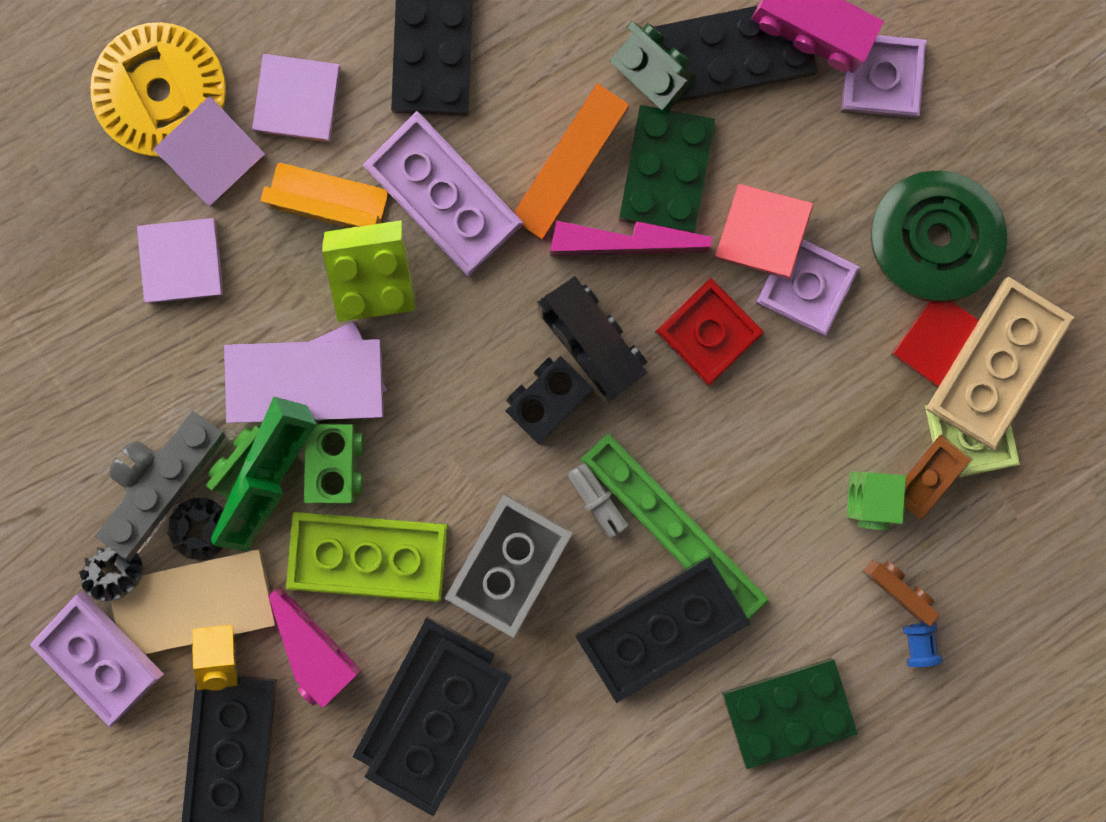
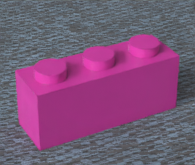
[751,0,884,73]

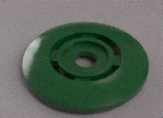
[871,170,1007,302]

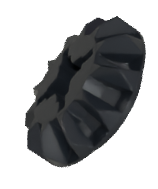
[167,498,224,560]
[79,547,143,601]

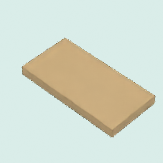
[925,277,1075,450]
[111,549,277,654]

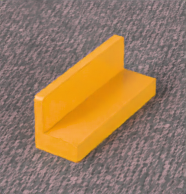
[260,163,389,228]

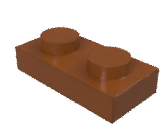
[904,435,973,520]
[862,560,940,626]

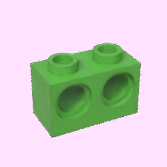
[304,424,364,503]
[847,472,906,530]

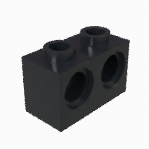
[505,356,593,445]

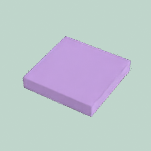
[841,35,927,119]
[252,54,341,142]
[153,96,265,206]
[137,218,224,304]
[756,239,860,337]

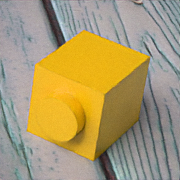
[192,625,238,691]

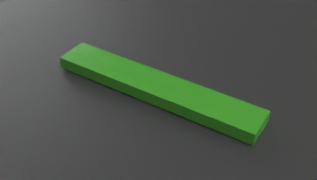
[580,433,769,620]

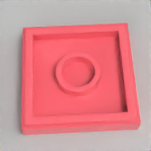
[715,184,814,280]

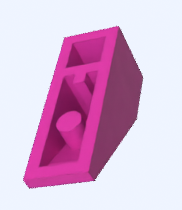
[268,587,361,708]

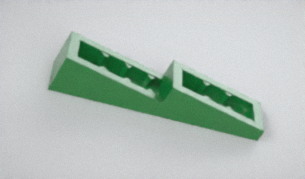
[211,396,316,552]

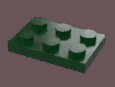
[619,105,715,233]
[722,658,858,769]

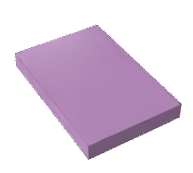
[30,591,164,728]

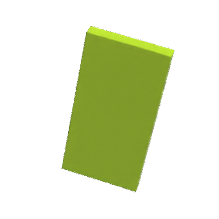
[286,512,448,602]

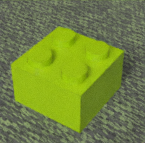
[322,220,415,322]

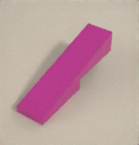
[550,221,713,256]

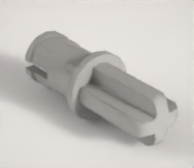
[568,463,629,538]

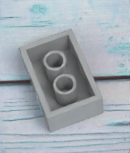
[445,494,572,638]

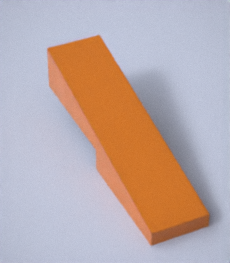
[514,83,630,240]

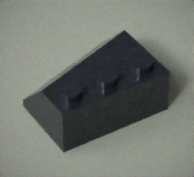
[537,276,648,403]

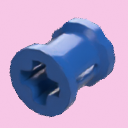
[903,622,943,667]

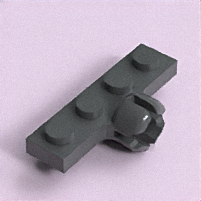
[95,411,226,561]

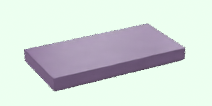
[363,111,525,277]
[224,339,384,423]

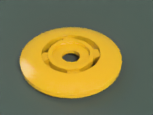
[91,22,226,157]

